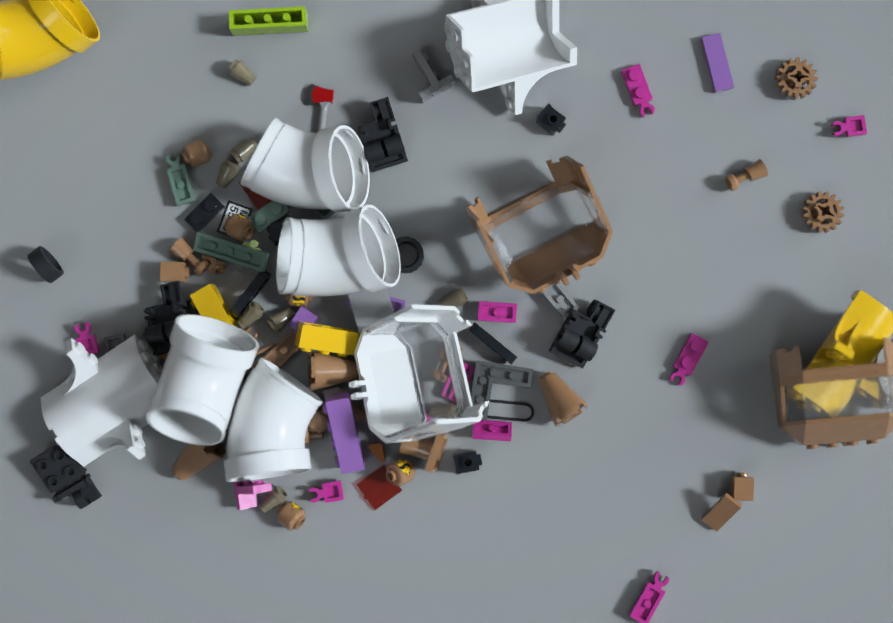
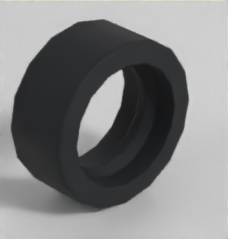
[396,236,424,274]
[27,246,64,283]

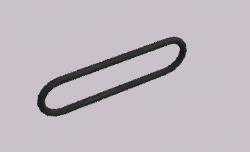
[487,399,534,422]

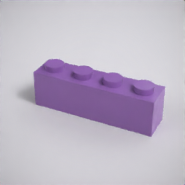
[323,391,365,474]

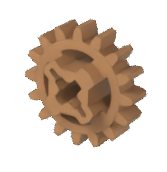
[775,57,818,100]
[801,191,845,233]

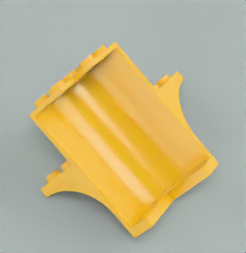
[784,290,893,419]

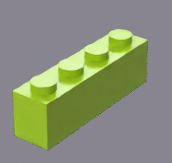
[229,6,309,36]

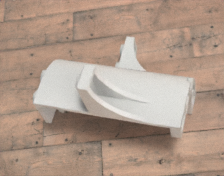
[444,0,577,115]
[41,334,163,466]

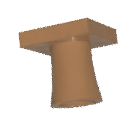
[399,433,449,473]

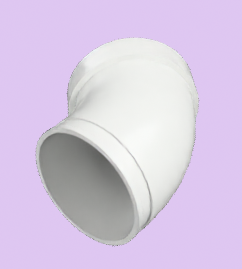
[240,118,370,212]
[276,205,401,296]
[146,314,259,446]
[224,358,323,482]

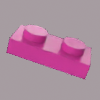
[477,301,517,323]
[472,420,512,441]

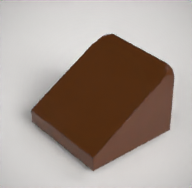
[367,442,385,463]

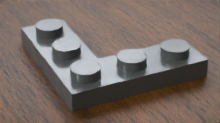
[471,360,533,421]

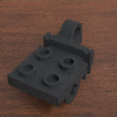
[358,97,408,172]
[143,281,187,356]
[549,300,616,369]
[29,444,102,509]

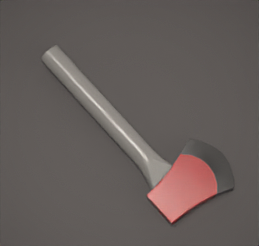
[306,84,334,133]

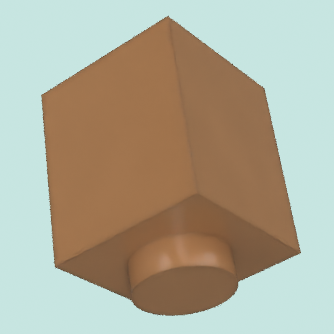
[160,262,190,283]
[730,472,754,501]

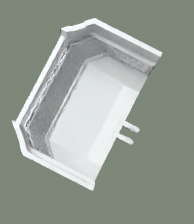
[348,305,489,443]

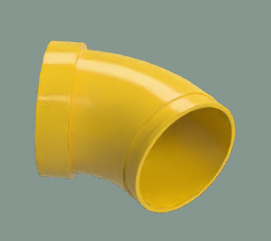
[0,0,100,81]

